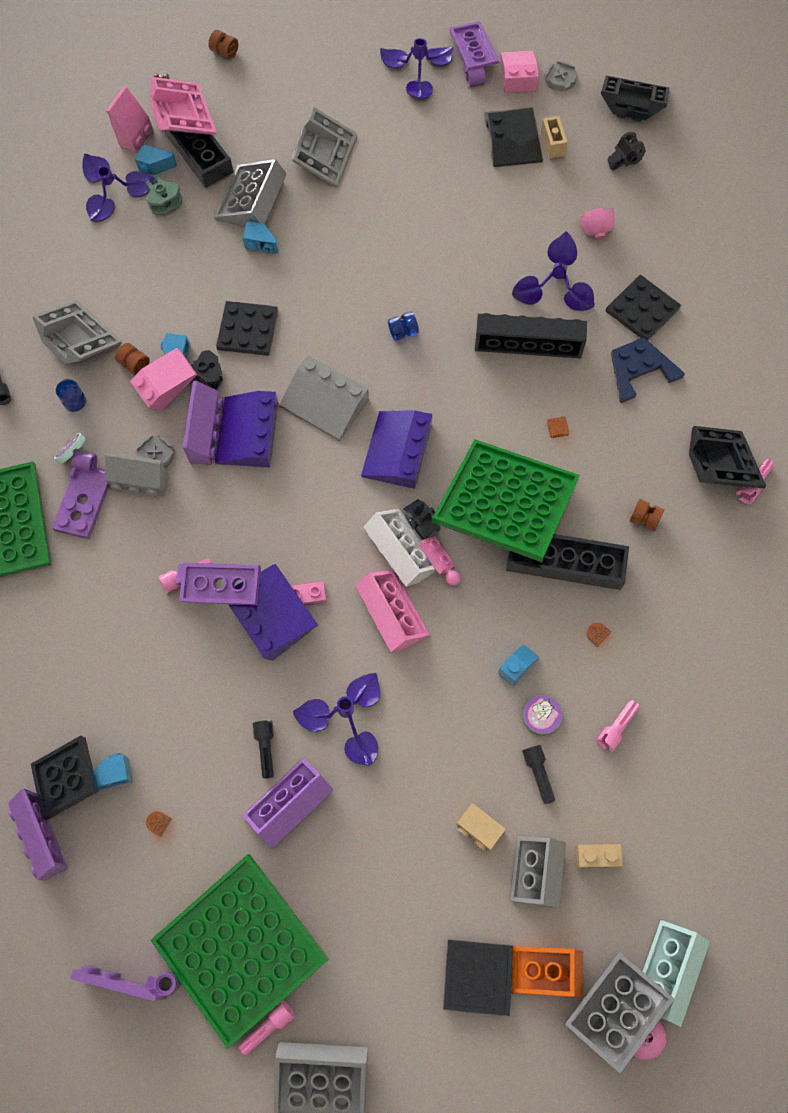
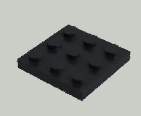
[606,274,681,340]
[216,301,278,356]
[31,735,99,820]
[443,940,513,1016]

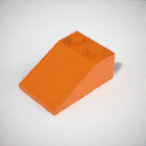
[511,946,583,998]

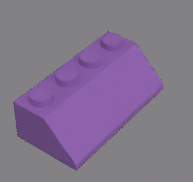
[183,381,223,465]
[243,758,334,849]
[8,789,68,881]

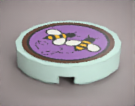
[54,433,86,463]

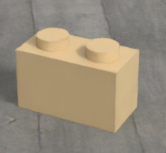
[541,116,568,159]
[456,803,506,851]
[575,844,623,869]

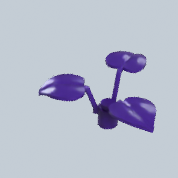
[380,38,454,99]
[82,153,155,221]
[512,231,595,311]
[293,673,380,766]

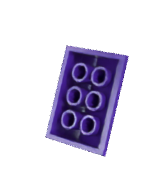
[215,391,278,468]
[361,410,433,489]
[229,564,318,661]

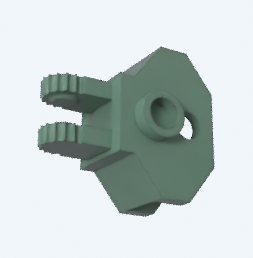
[145,175,182,215]

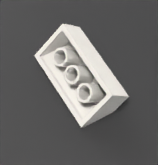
[363,509,436,587]

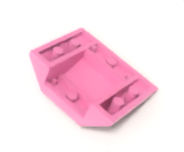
[150,77,217,135]

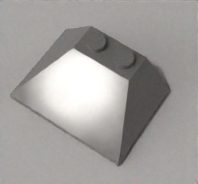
[291,107,357,187]
[32,300,122,364]

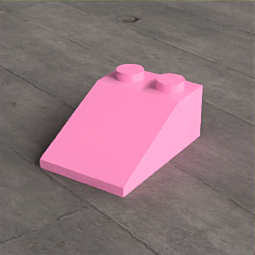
[501,51,539,93]
[106,86,153,152]
[130,348,197,411]

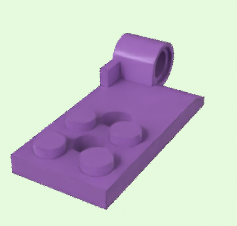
[450,21,499,86]
[52,450,109,539]
[176,563,261,606]
[70,965,180,1001]

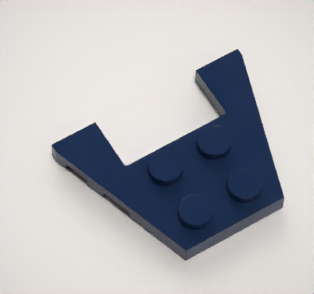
[611,337,685,403]

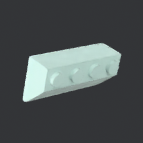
[643,920,710,1027]

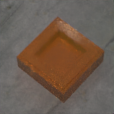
[547,416,569,438]

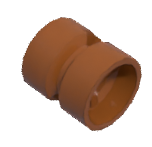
[208,29,239,59]
[115,343,150,375]
[629,499,665,531]

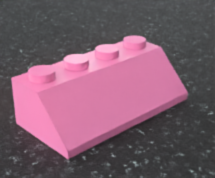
[355,570,430,652]

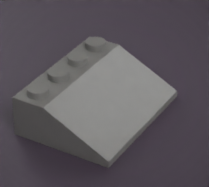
[214,159,287,227]
[279,355,369,441]
[564,952,674,1074]
[274,1042,368,1113]

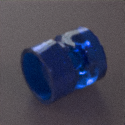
[387,311,419,342]
[55,379,86,412]

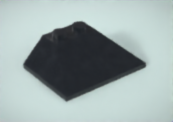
[601,75,670,121]
[484,107,543,167]
[689,426,766,489]

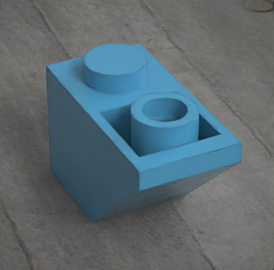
[242,221,279,253]

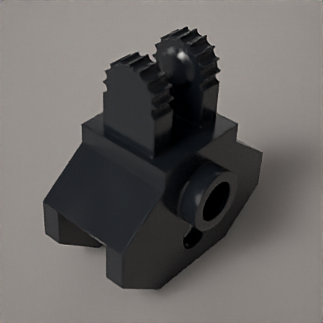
[607,132,646,171]
[190,350,223,390]
[403,499,441,539]

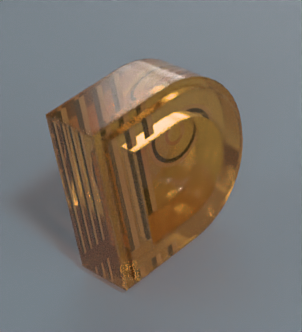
[587,623,611,647]
[146,811,172,837]

